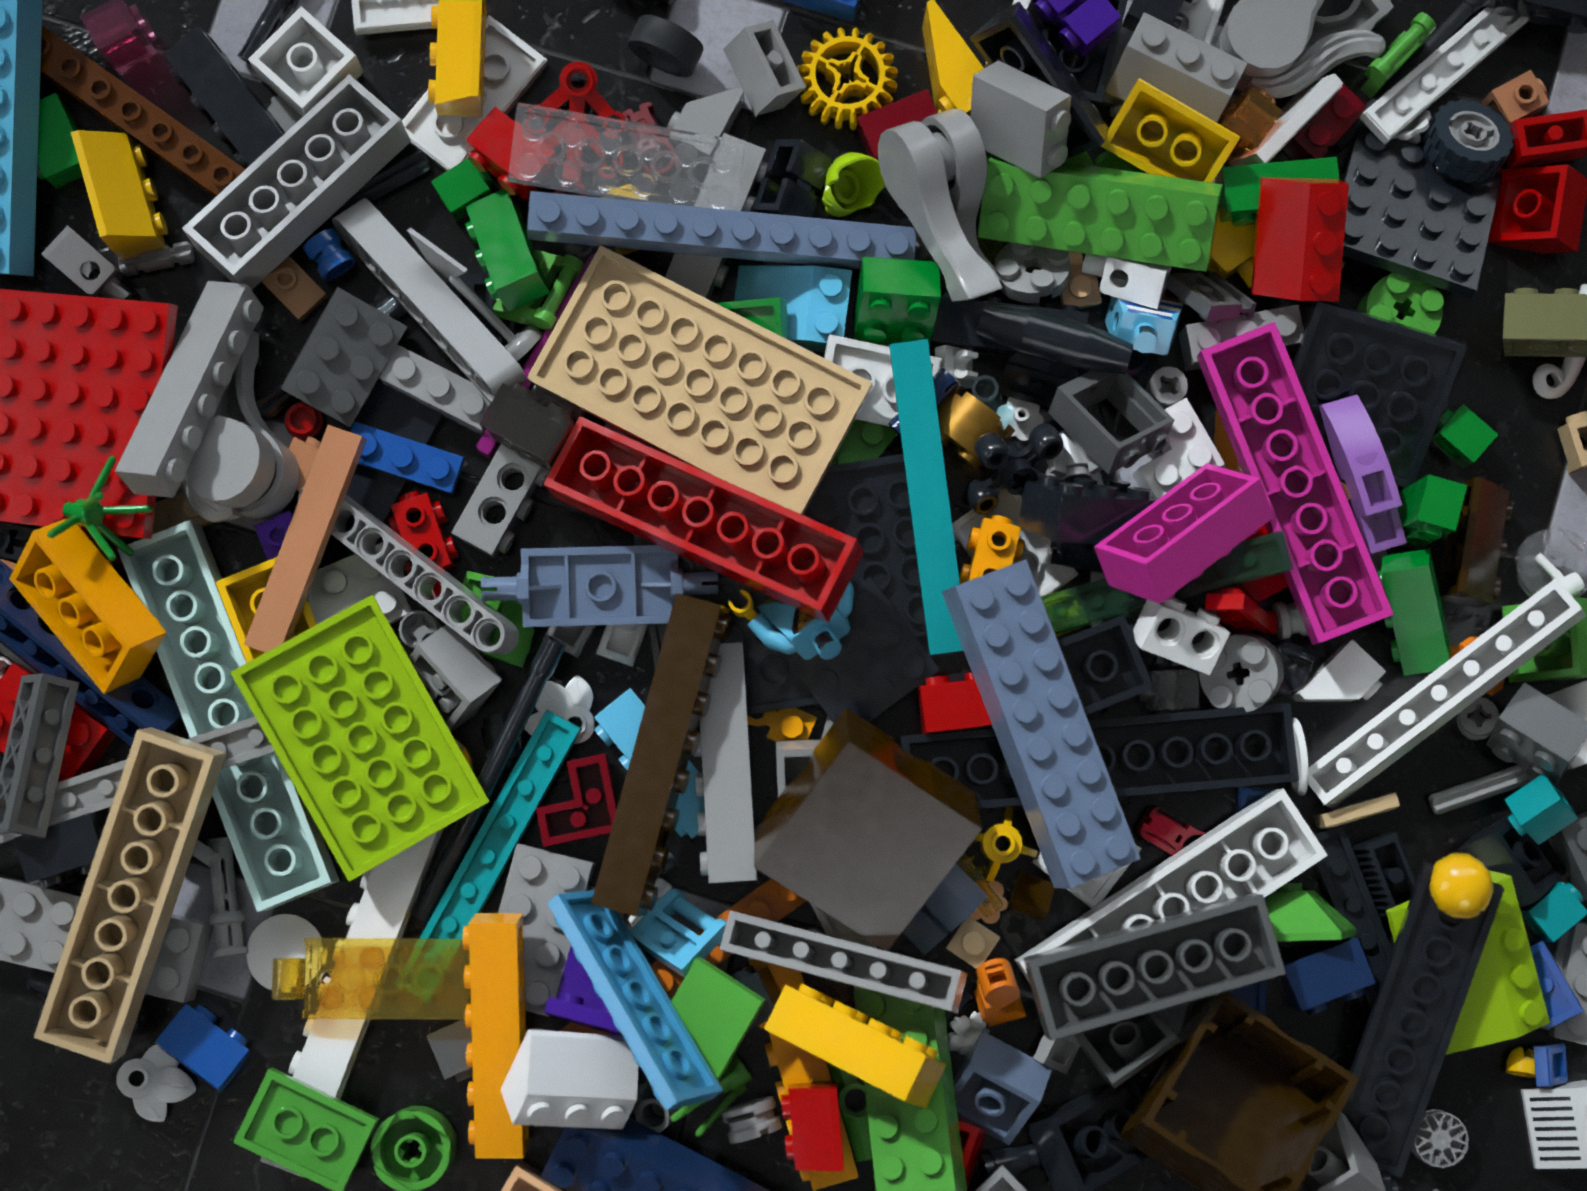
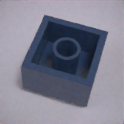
[1274,937,1376,1015]

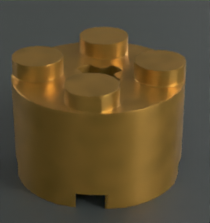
[937,386,1015,470]

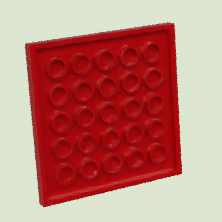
[0,289,178,539]

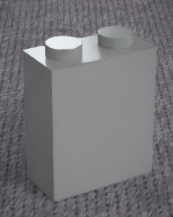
[971,60,1071,178]

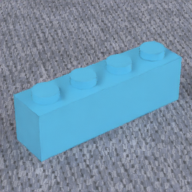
[594,688,705,839]

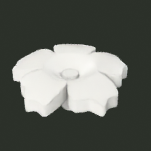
[948,1011,990,1057]

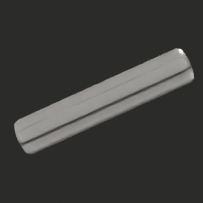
[1428,765,1533,814]

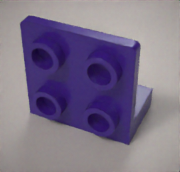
[544,946,623,1036]

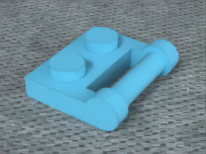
[630,888,727,978]

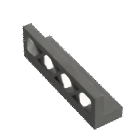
[0,673,79,838]

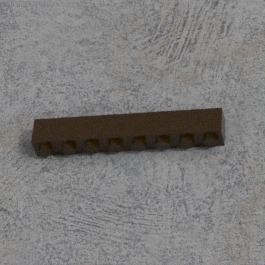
[591,593,732,917]

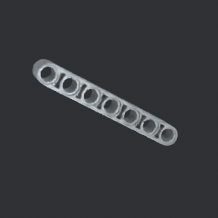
[332,198,526,403]
[298,485,519,655]

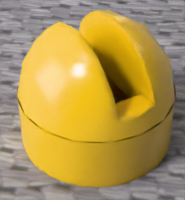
[1506,1047,1536,1078]

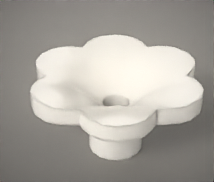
[1393,110,1431,144]
[996,397,1044,441]

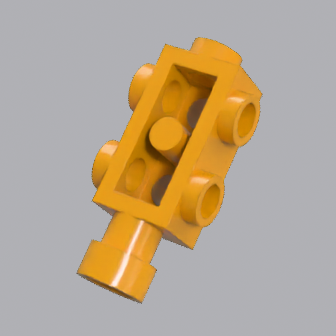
[959,515,1025,584]

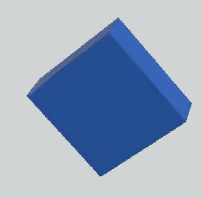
[1534,1043,1568,1087]

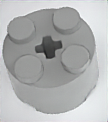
[1199,632,1284,712]

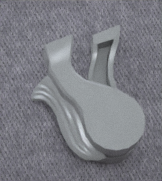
[1214,0,1394,99]
[878,108,1002,302]
[180,331,299,523]

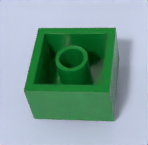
[853,257,941,347]

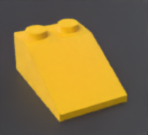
[922,0,984,117]

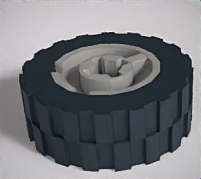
[1423,99,1514,183]

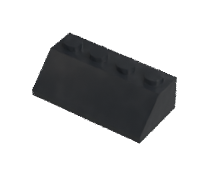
[970,1,1108,159]

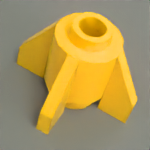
[974,806,1038,882]

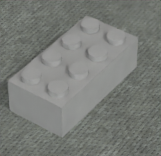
[498,843,596,1016]

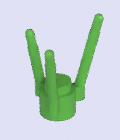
[671,1054,753,1138]

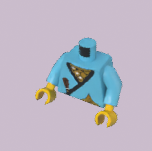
[728,582,854,660]

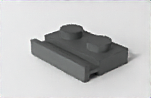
[1166,272,1257,323]

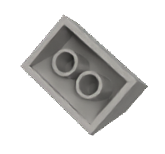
[1104,12,1247,122]

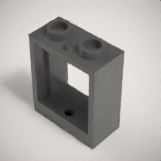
[1048,371,1175,474]

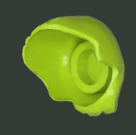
[822,152,886,217]

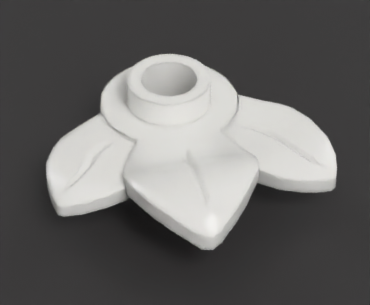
[524,675,595,744]
[116,1045,196,1122]

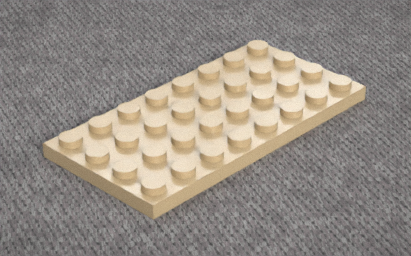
[526,245,873,515]

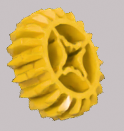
[797,27,898,130]

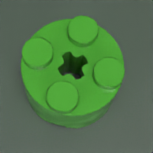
[1357,273,1444,334]
[371,1106,457,1191]

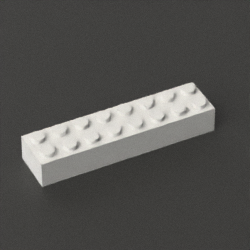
[1015,789,1328,983]

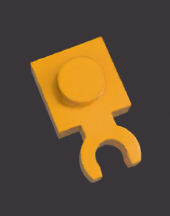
[747,707,817,742]

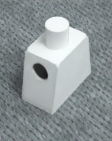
[1082,254,1172,309]

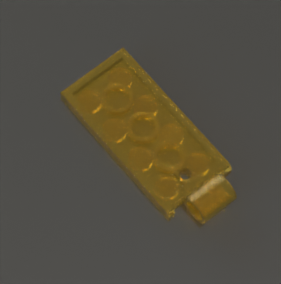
[272,938,470,1020]

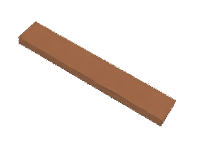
[244,425,367,653]

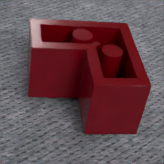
[536,753,618,847]

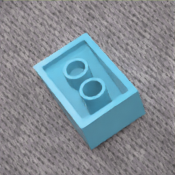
[734,265,852,352]

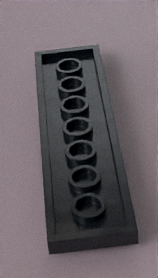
[1341,861,1504,1178]

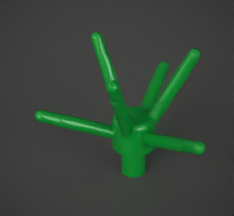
[47,456,154,560]

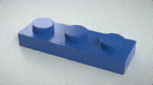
[351,421,465,495]

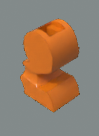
[973,958,1027,1027]

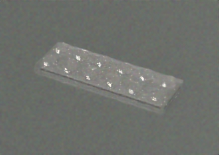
[507,102,746,211]

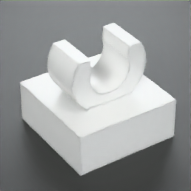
[935,345,978,390]

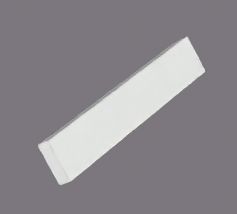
[1359,7,1529,145]

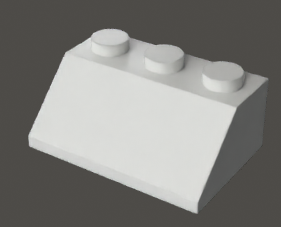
[501,1029,639,1130]

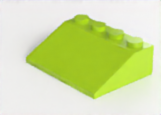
[1386,870,1550,1055]

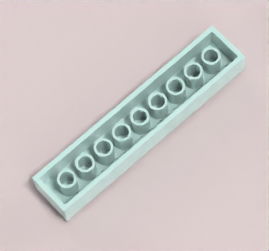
[118,520,340,912]

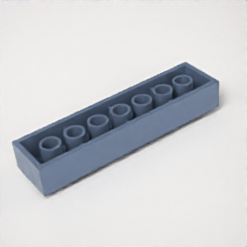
[941,559,1141,889]

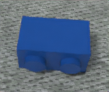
[155,1004,251,1093]

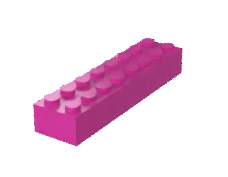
[1196,321,1394,645]

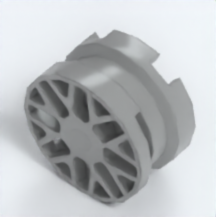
[721,1096,782,1144]
[1411,1108,1469,1168]

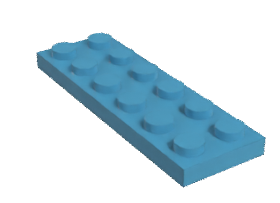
[547,890,723,1111]

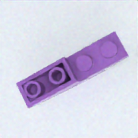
[1319,395,1407,554]

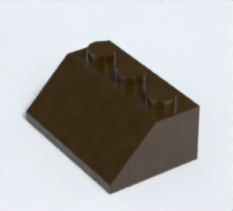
[1438,477,1513,608]

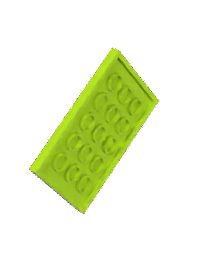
[230,594,490,882]

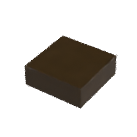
[1008,870,1055,921]

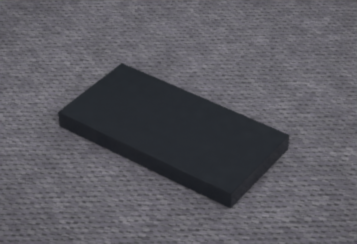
[346,381,444,531]

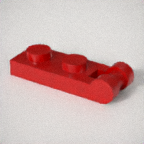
[1205,588,1278,634]

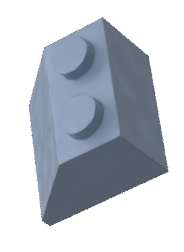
[953,1031,1052,1145]

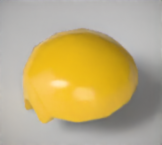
[1429,853,1493,919]

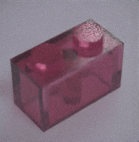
[80,0,158,74]

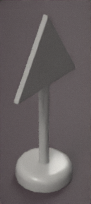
[407,227,543,361]

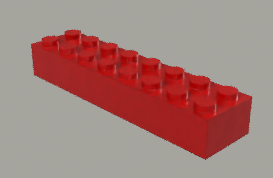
[543,416,864,623]

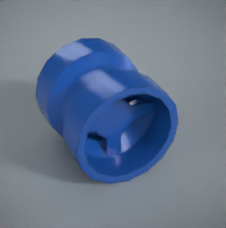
[303,228,356,281]

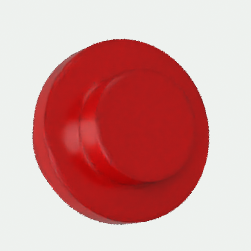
[284,402,324,440]

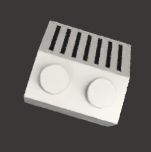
[1521,1080,1587,1169]

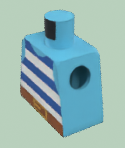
[1105,296,1184,355]

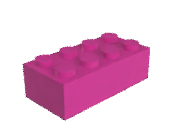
[1094,463,1273,604]

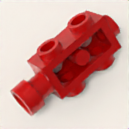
[388,491,459,599]

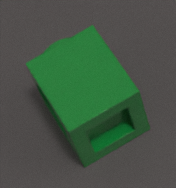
[431,158,494,222]
[1431,404,1499,469]

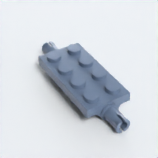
[481,545,718,627]

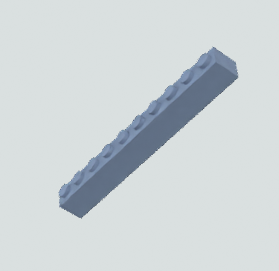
[527,191,916,270]

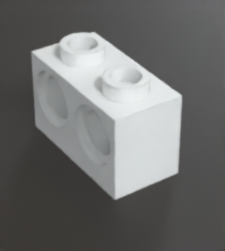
[1132,597,1230,675]

